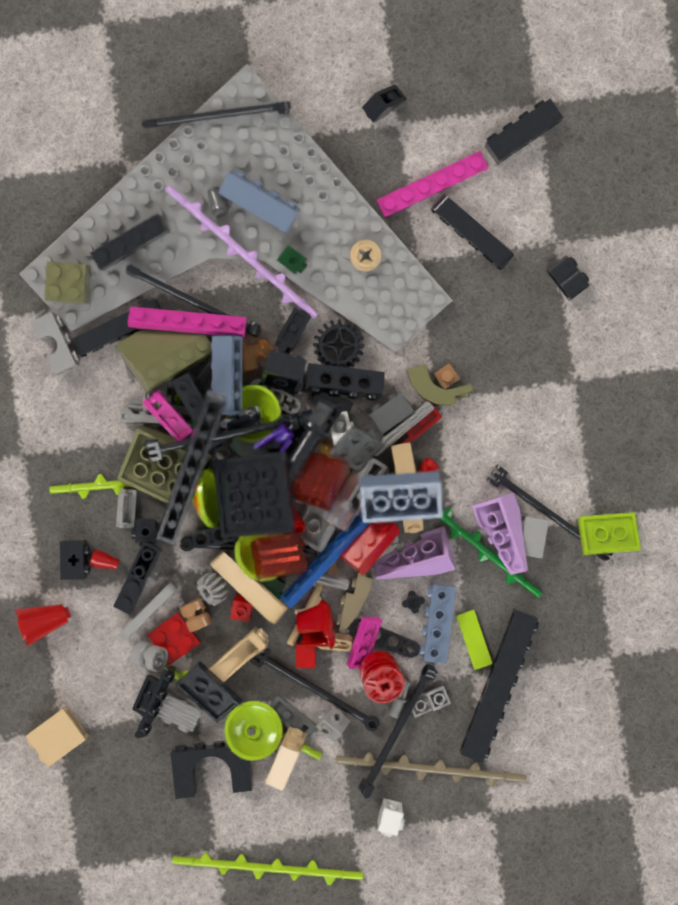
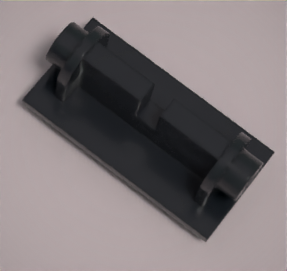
[220,405,262,431]

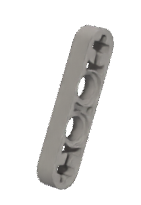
[118,582,178,641]

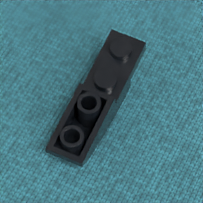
[113,541,162,615]

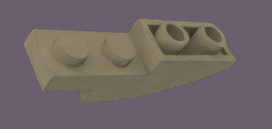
[336,573,373,632]

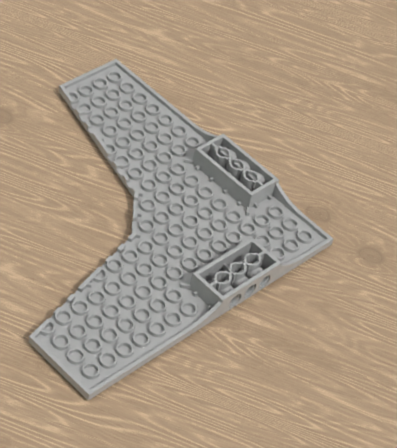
[20,64,453,351]

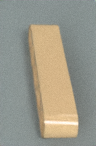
[210,549,287,624]

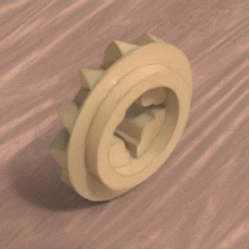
[350,240,381,271]

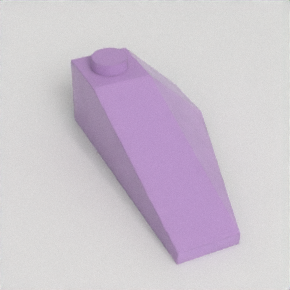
[472,492,528,575]
[374,527,456,579]

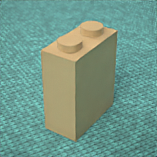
[26,705,89,767]
[265,727,307,791]

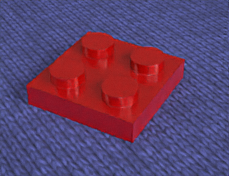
[147,612,201,666]

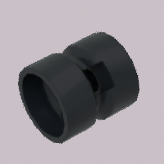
[287,409,313,438]

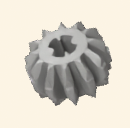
[197,572,229,606]

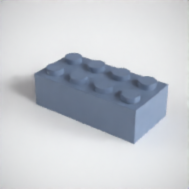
[360,471,442,523]

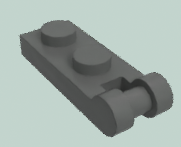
[269,694,319,743]

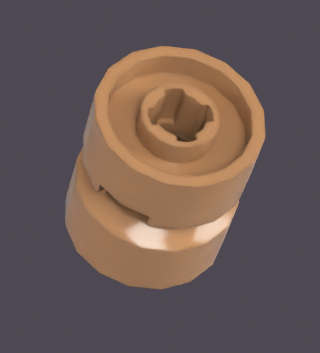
[179,598,212,632]

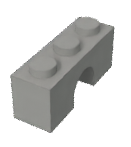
[31,312,80,375]

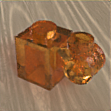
[242,339,274,374]

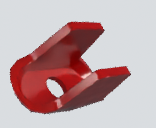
[296,599,336,650]

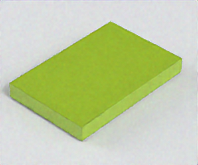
[577,512,641,556]

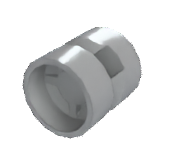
[131,641,168,672]

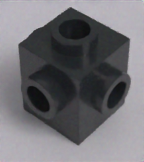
[131,519,158,546]

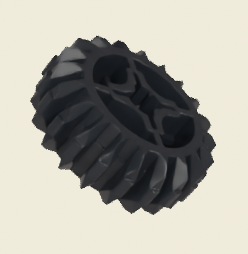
[313,319,365,368]

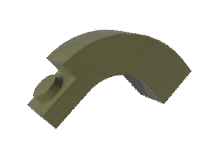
[406,364,473,406]

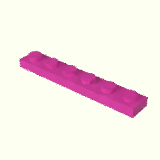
[376,151,488,218]
[128,306,246,338]

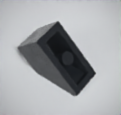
[362,84,407,123]

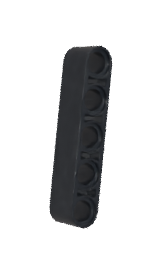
[430,194,514,270]
[72,299,161,357]

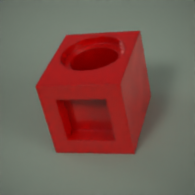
[230,593,253,622]
[296,639,316,668]

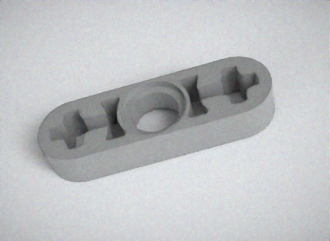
[250,379,301,414]

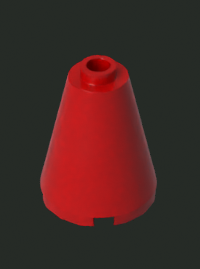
[15,604,71,646]

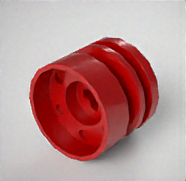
[359,651,405,703]

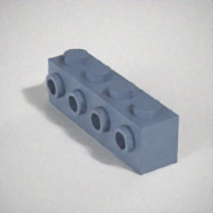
[218,169,301,233]
[211,336,243,415]
[420,583,456,664]

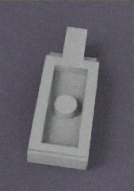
[120,409,163,426]

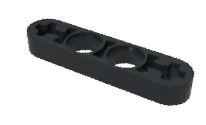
[349,618,420,658]

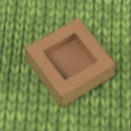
[433,363,460,389]

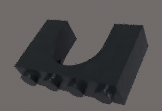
[170,740,253,799]

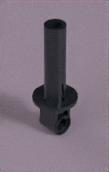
[287,397,342,489]

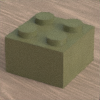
[44,261,91,304]

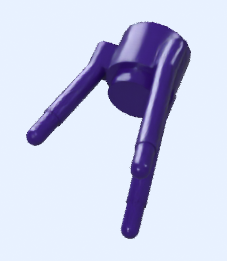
[254,424,293,453]

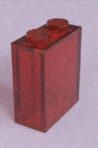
[291,452,350,511]
[250,533,308,580]

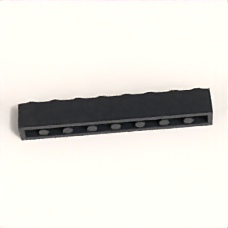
[156,390,227,544]
[460,609,539,763]

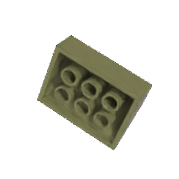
[115,308,212,394]
[117,424,213,505]

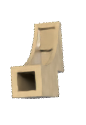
[391,443,424,533]
[209,627,269,682]

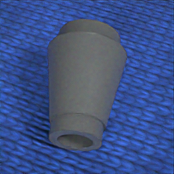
[207,187,230,218]

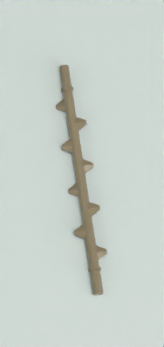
[335,752,526,787]

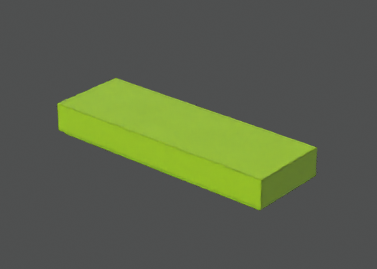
[456,609,493,670]

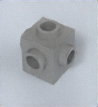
[315,706,350,741]

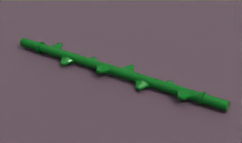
[392,472,542,598]

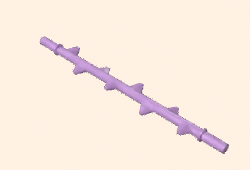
[165,185,318,319]

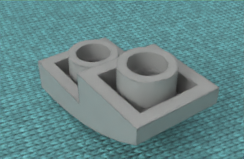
[407,686,451,718]

